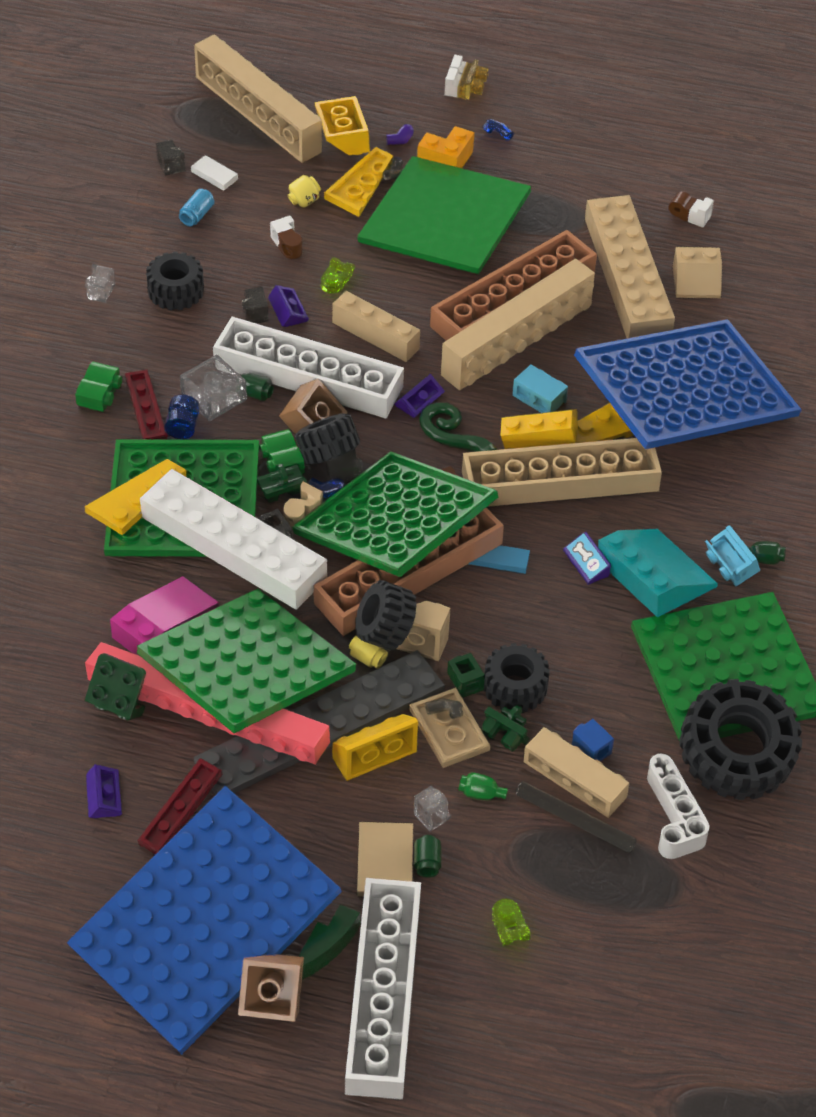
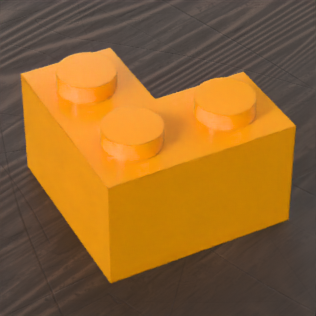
[417,126,474,168]

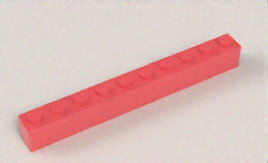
[85,642,330,765]

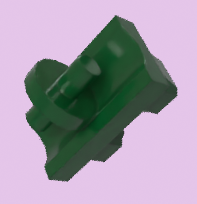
[257,464,307,503]
[481,705,530,752]

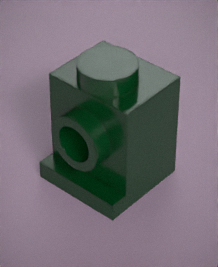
[447,653,485,698]

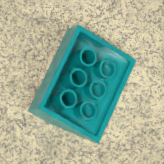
[598,529,718,617]

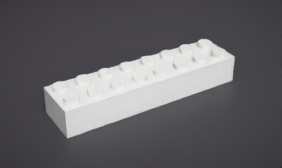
[213,317,404,418]
[140,469,327,610]
[345,878,421,1099]

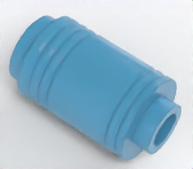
[179,189,214,226]

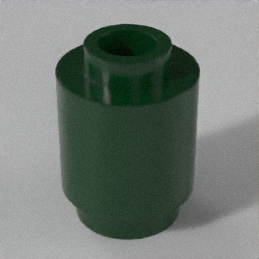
[237,373,274,401]
[414,835,441,877]

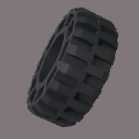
[679,679,802,800]

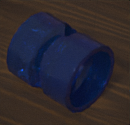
[164,394,200,439]

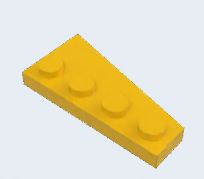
[324,147,393,217]
[577,403,634,443]
[84,459,186,535]

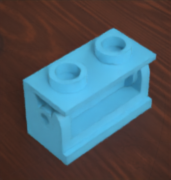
[512,364,568,413]
[705,525,760,586]

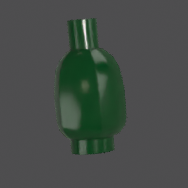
[747,541,786,565]

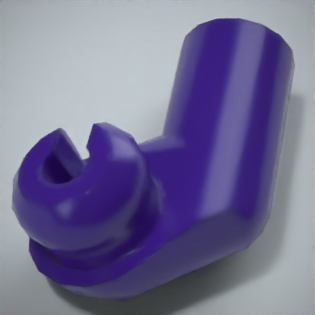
[386,124,414,145]

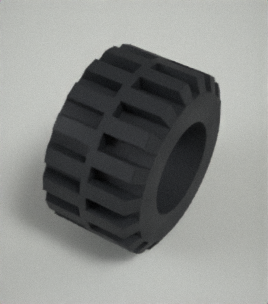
[146,252,204,311]
[295,414,361,464]
[355,580,417,650]
[484,643,550,713]

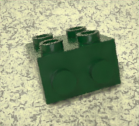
[84,653,146,720]

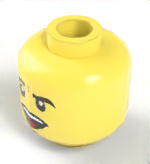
[287,175,321,208]

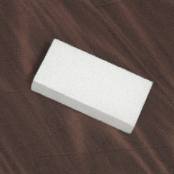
[191,155,238,191]

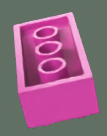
[110,576,219,656]

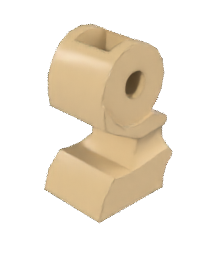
[284,481,323,530]

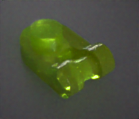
[321,257,355,294]
[492,899,531,946]

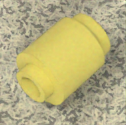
[349,635,388,669]

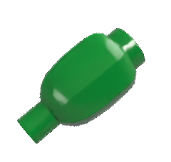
[458,773,508,801]

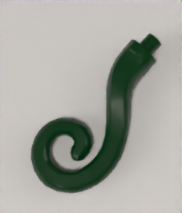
[419,402,499,452]

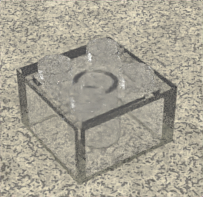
[180,354,247,422]

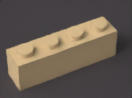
[332,291,420,362]
[523,727,629,818]

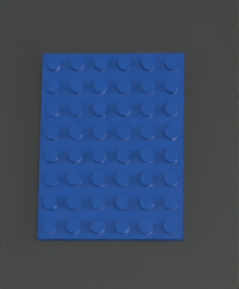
[574,319,801,449]
[67,786,342,1055]

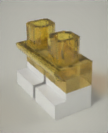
[445,55,489,99]

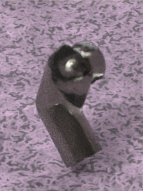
[383,157,403,180]
[425,698,464,719]

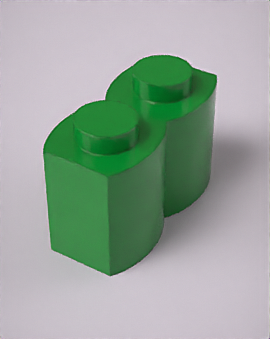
[75,361,122,412]
[259,429,305,474]

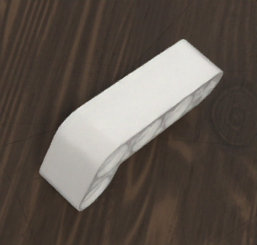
[647,754,709,859]

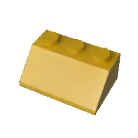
[314,96,370,155]
[501,409,578,449]
[332,714,418,781]

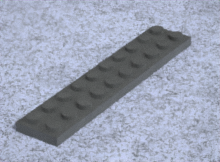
[194,650,445,795]

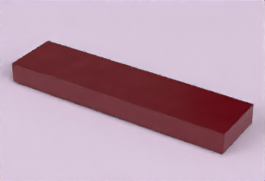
[125,369,168,440]
[137,758,223,854]

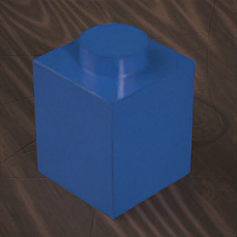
[572,719,614,761]

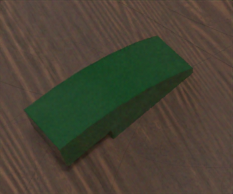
[298,904,360,980]

